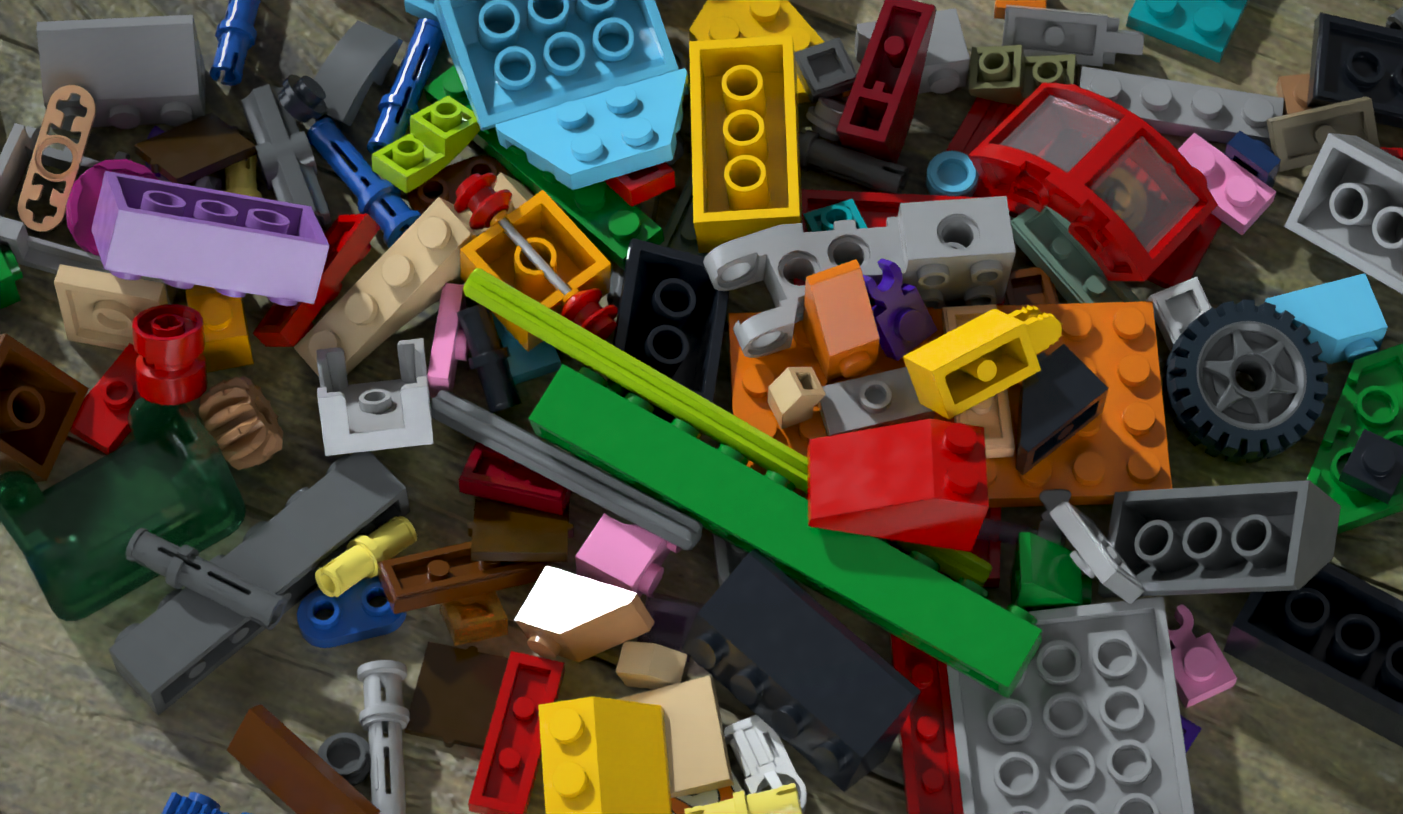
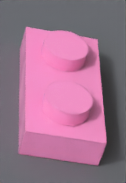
[1171,133,1276,235]

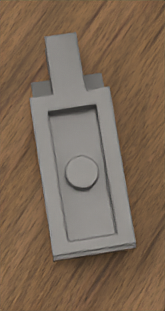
[1002,4,1145,67]

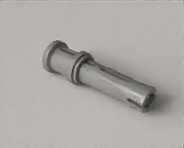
[357,660,410,814]

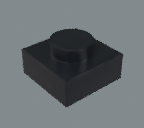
[1338,429,1403,504]

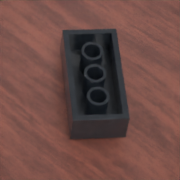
[1223,562,1403,747]

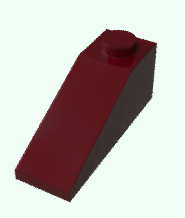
[836,0,937,164]

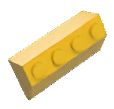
[538,696,672,814]

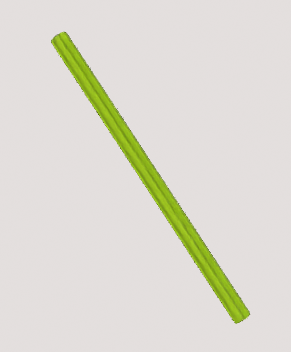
[463,268,992,587]

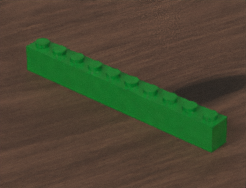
[528,364,1042,699]

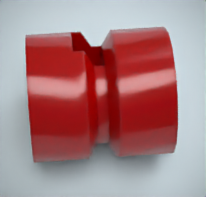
[132,304,208,405]

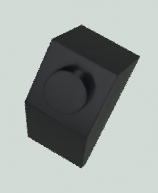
[1015,344,1109,475]

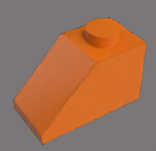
[802,259,880,381]

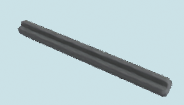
[430,390,703,551]

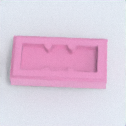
[427,283,469,398]

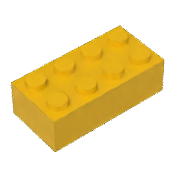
[689,35,803,253]

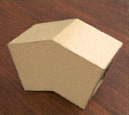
[768,367,826,430]
[616,641,688,690]

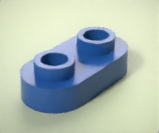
[297,577,407,648]

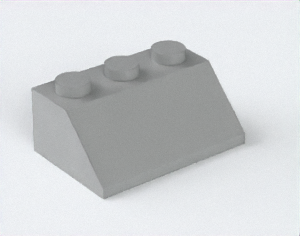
[37,15,205,131]
[1284,133,1403,294]

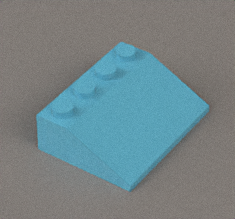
[434,0,679,131]

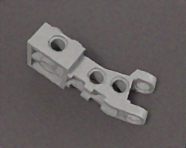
[703,196,1016,358]

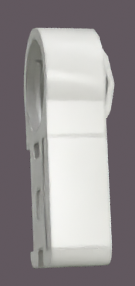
[724,715,807,814]

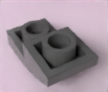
[314,20,403,127]

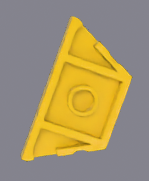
[689,0,851,103]

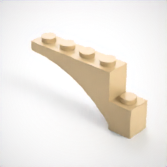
[294,173,534,377]

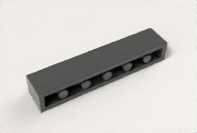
[109,451,410,716]

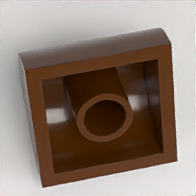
[0,333,89,482]

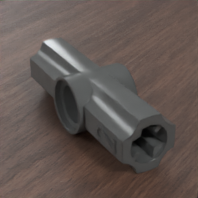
[241,84,332,228]

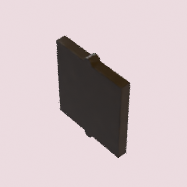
[134,112,257,185]
[468,499,574,562]
[404,642,509,750]

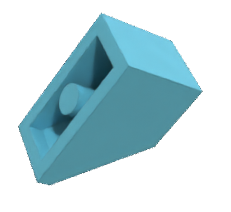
[1265,273,1388,364]

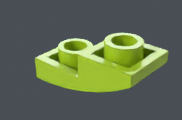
[371,96,481,194]

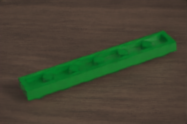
[424,66,665,271]

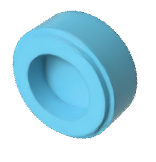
[926,151,979,197]

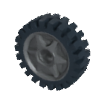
[1163,300,1328,463]

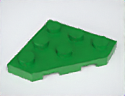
[1306,343,1403,535]

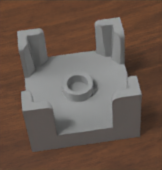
[317,338,434,456]

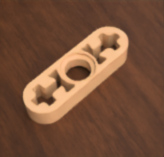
[18,85,96,232]

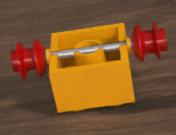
[454,173,618,352]

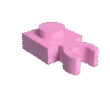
[1168,604,1237,708]

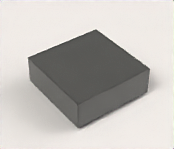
[795,37,857,104]

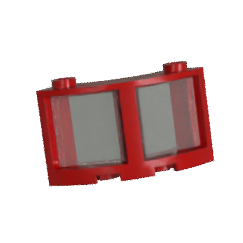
[968,83,1218,281]

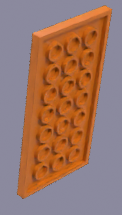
[728,301,1172,508]

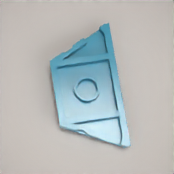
[495,68,690,190]

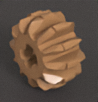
[199,376,283,470]

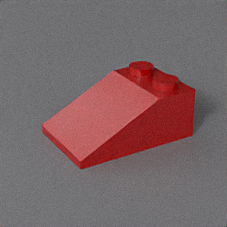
[807,419,989,552]

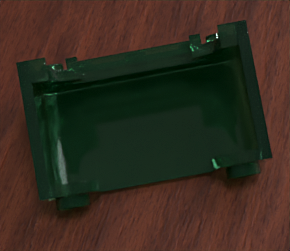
[0,397,246,621]

